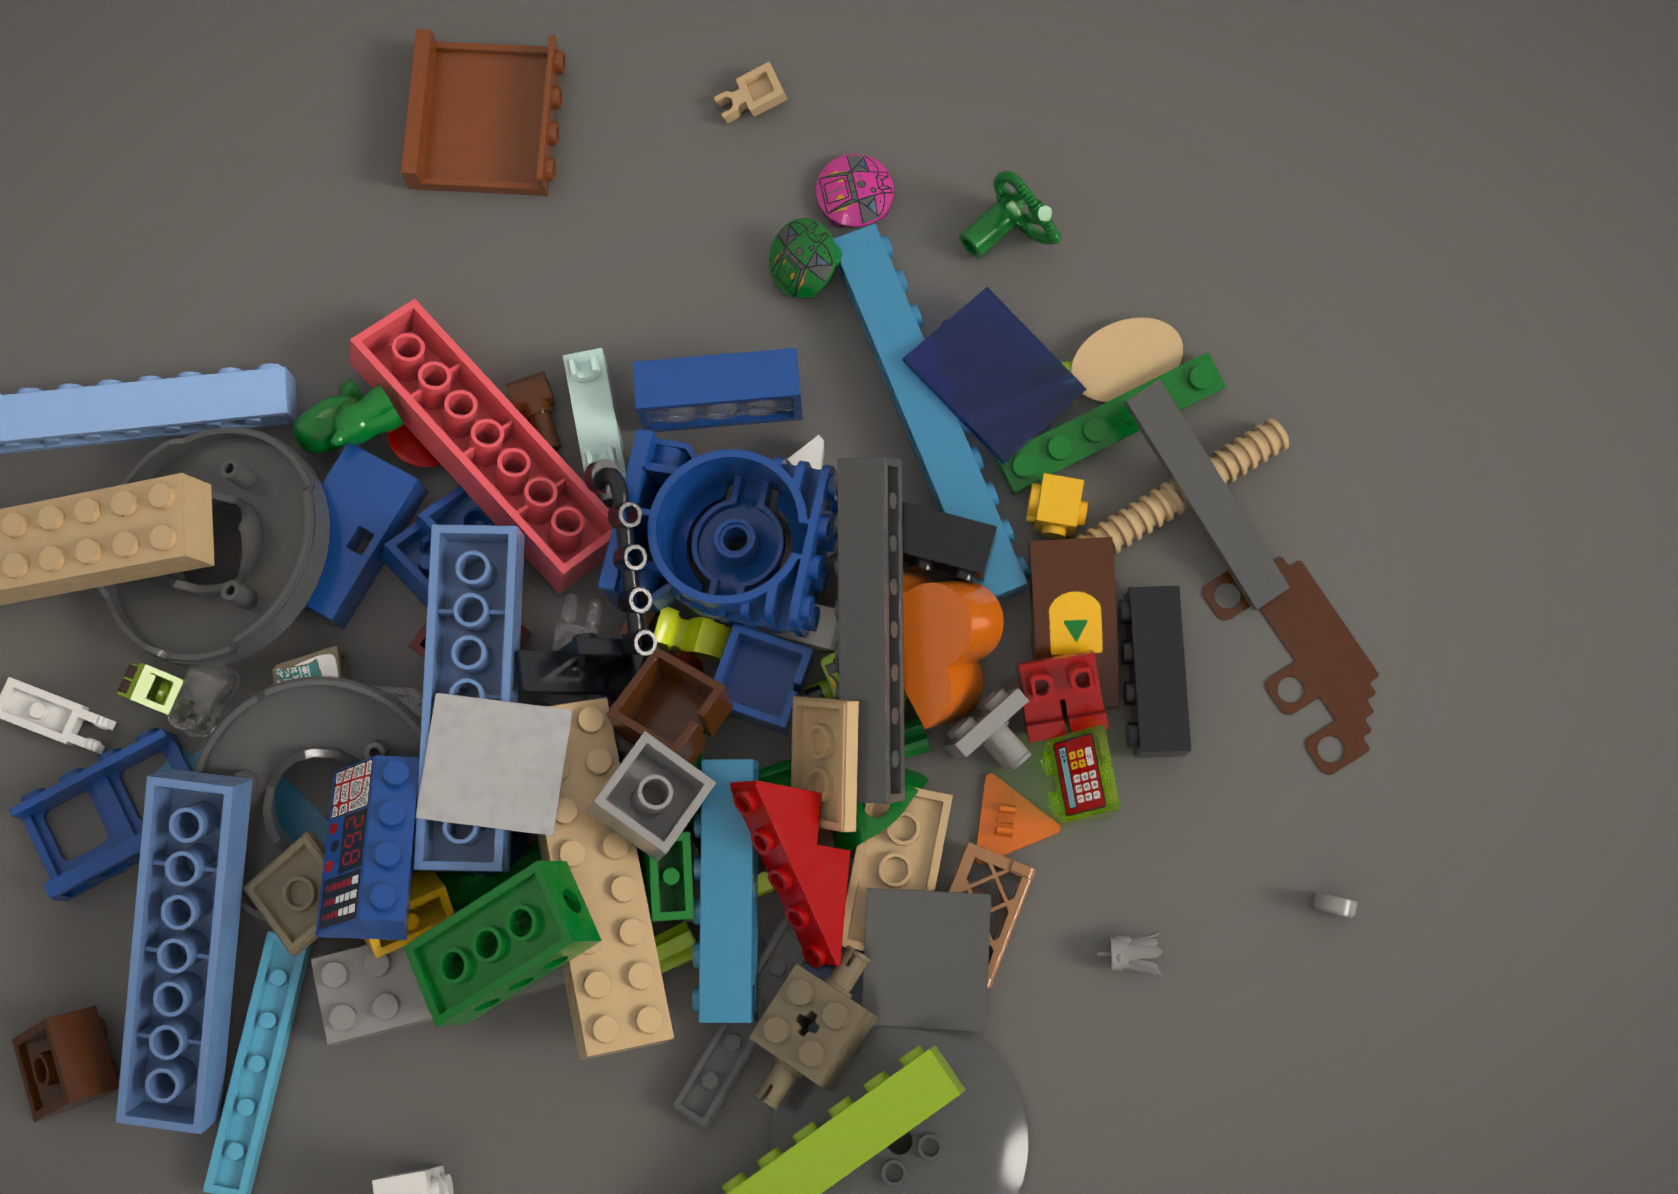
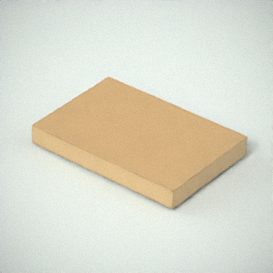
[791,696,859,832]

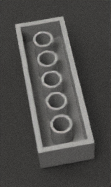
[310,945,565,1045]

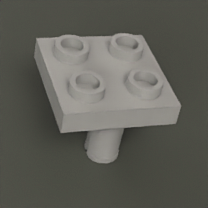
[942,688,1031,770]

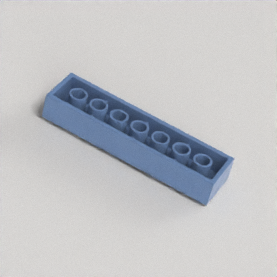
[414,524,525,873]
[116,769,253,1134]

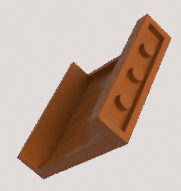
[401,29,566,196]

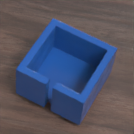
[714,623,814,735]

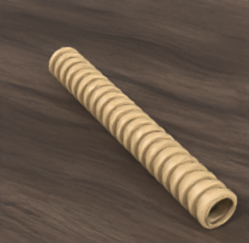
[1075,418,1289,554]

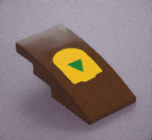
[1028,537,1119,711]

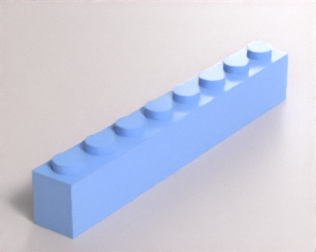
[0,363,298,455]

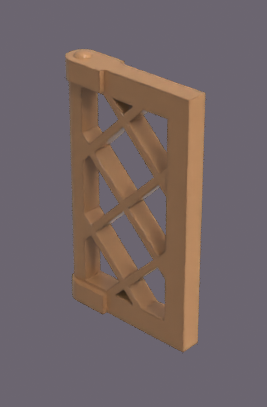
[948,842,1036,989]

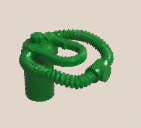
[959,170,1061,259]

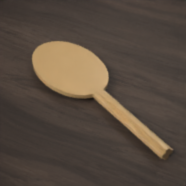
[965,317,1183,433]

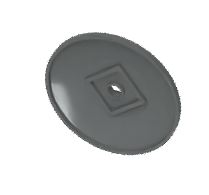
[769,1026,1029,1194]

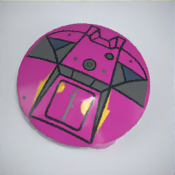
[816,154,894,227]

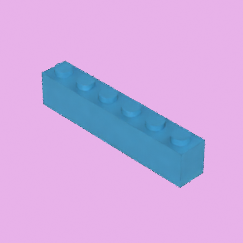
[692,759,759,1023]

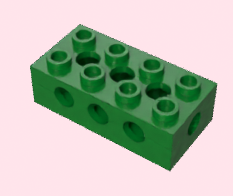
[403,861,602,1027]

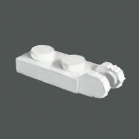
[0,677,116,754]

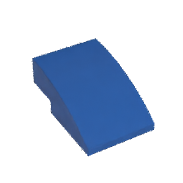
[381,486,496,607]

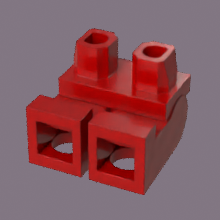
[1017,650,1109,743]

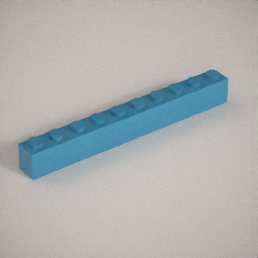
[833,224,1030,602]

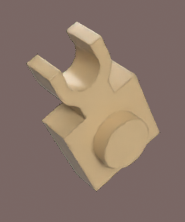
[714,61,788,124]

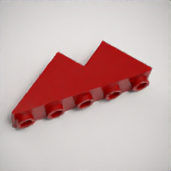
[730,780,850,968]

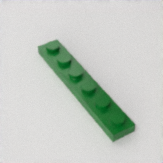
[994,352,1226,494]

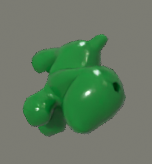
[293,378,404,454]

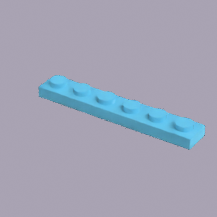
[203,931,312,1194]

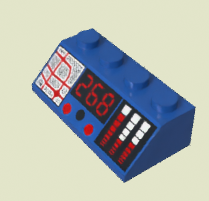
[315,755,420,940]

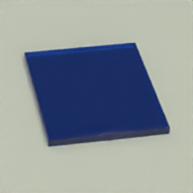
[902,287,1087,465]

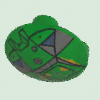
[769,218,842,299]

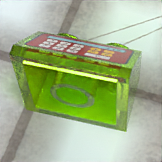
[1041,725,1121,827]

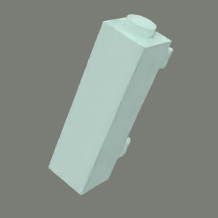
[563,348,627,505]

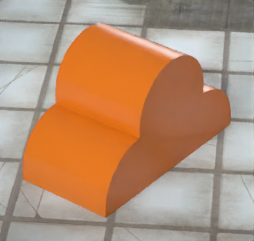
[903,570,1004,729]

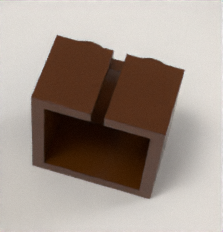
[606,647,734,765]

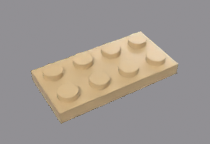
[842,787,953,952]

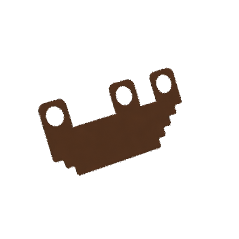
[1203,557,1379,774]

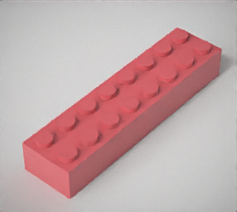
[350,298,612,594]

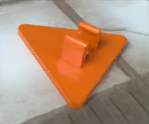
[975,773,1061,865]

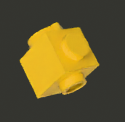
[1026,473,1088,540]

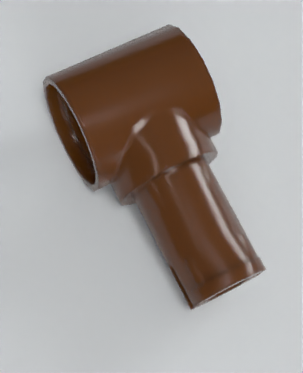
[506,371,561,451]

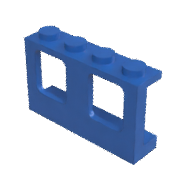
[9,728,194,902]

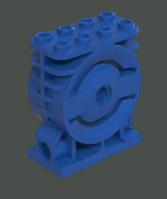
[598,429,838,638]

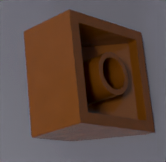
[12,1006,119,1122]

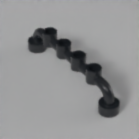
[584,459,657,700]

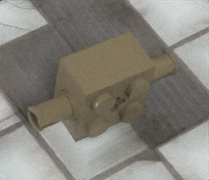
[749,945,878,1110]

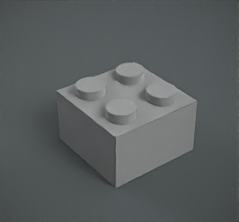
[587,731,716,862]

